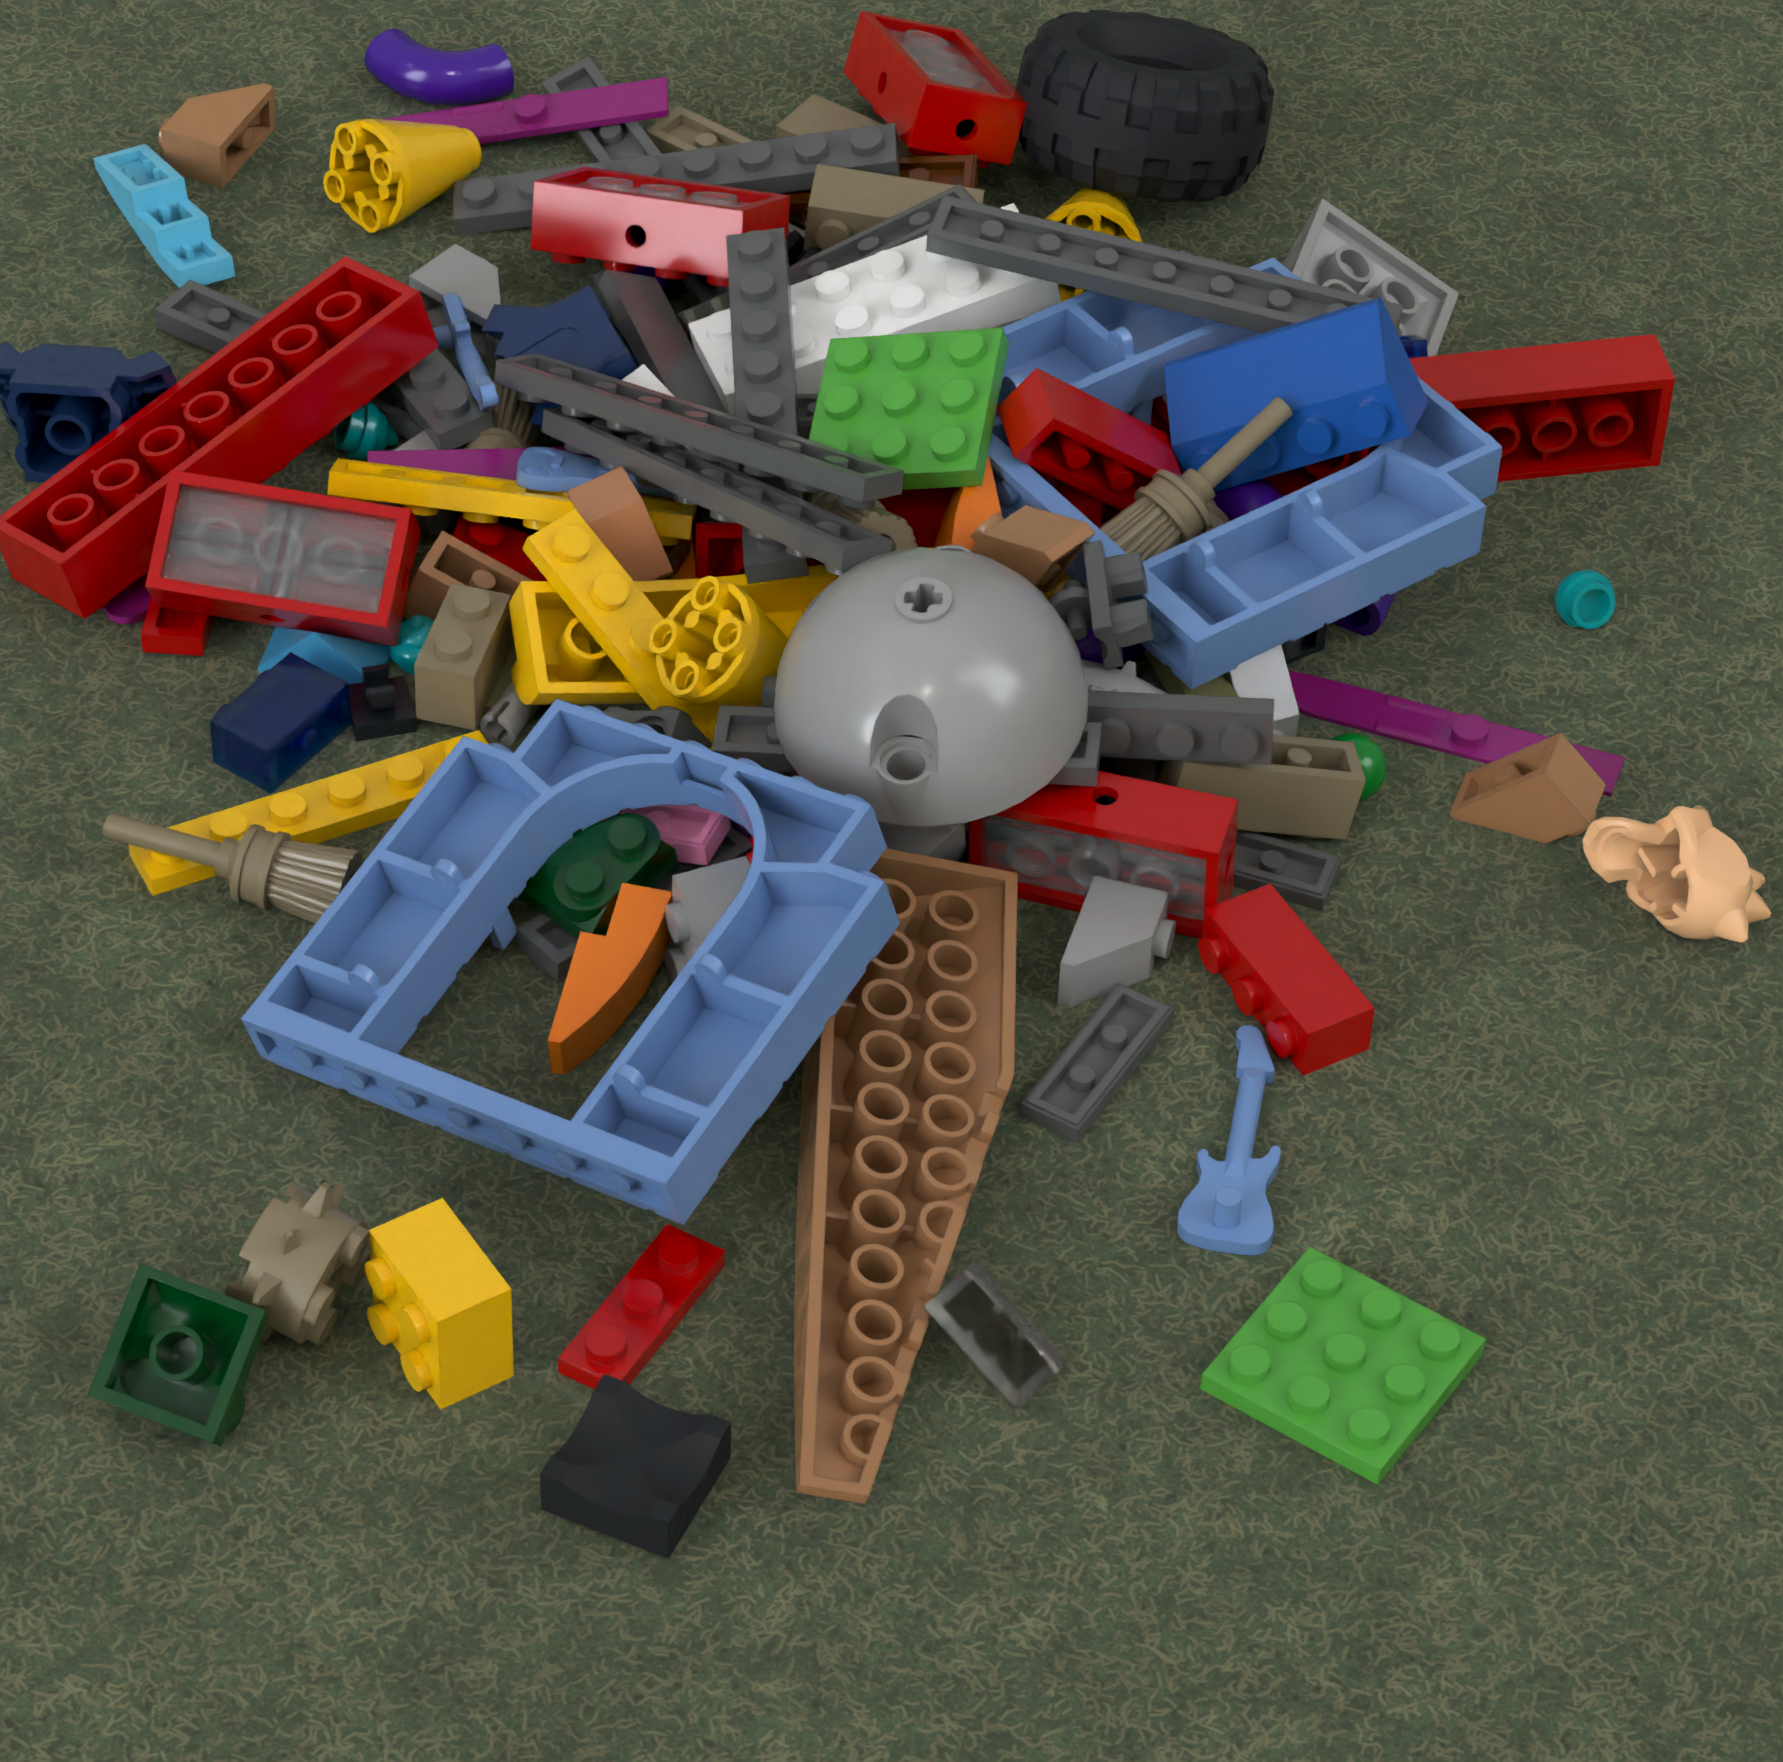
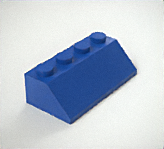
[1164,297,1429,492]

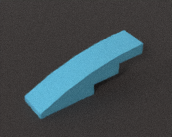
[93,144,236,288]

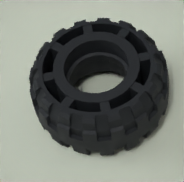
[1016,10,1274,202]

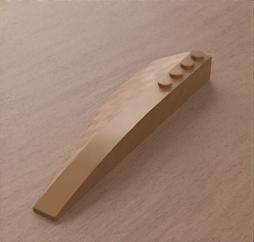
[794,848,1018,1504]

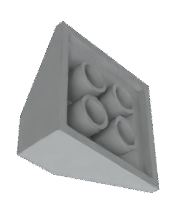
[1282,198,1459,358]

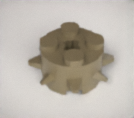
[225,1181,370,1346]

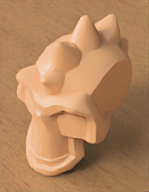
[1582,805,1771,943]

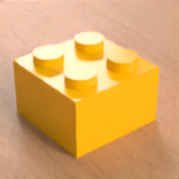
[364,1198,514,1409]

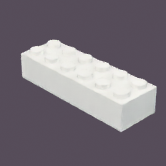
[688,203,1061,416]

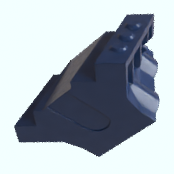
[481,285,640,429]
[0,342,177,482]

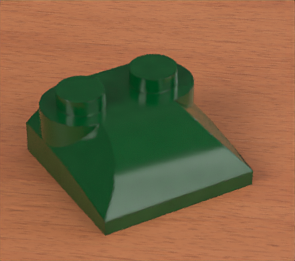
[518,813,678,939]
[87,1263,269,1446]

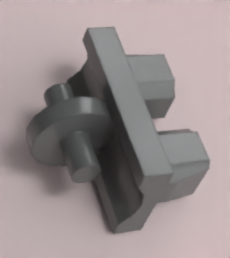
[1049,540,1154,669]

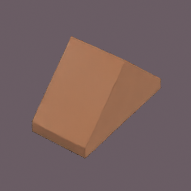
[567,466,674,581]

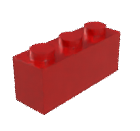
[997,368,1182,511]
[1198,884,1375,1076]

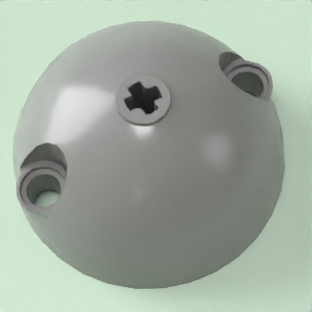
[773,545,1089,827]

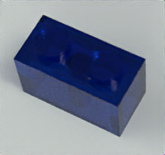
[210,652,351,794]

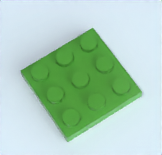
[806,328,1009,495]
[1200,1247,1486,1485]

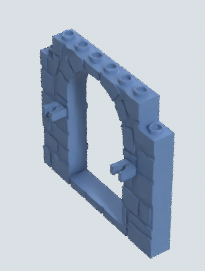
[988,251,1502,690]
[241,698,900,1225]

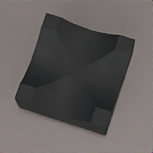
[540,1374,731,1559]

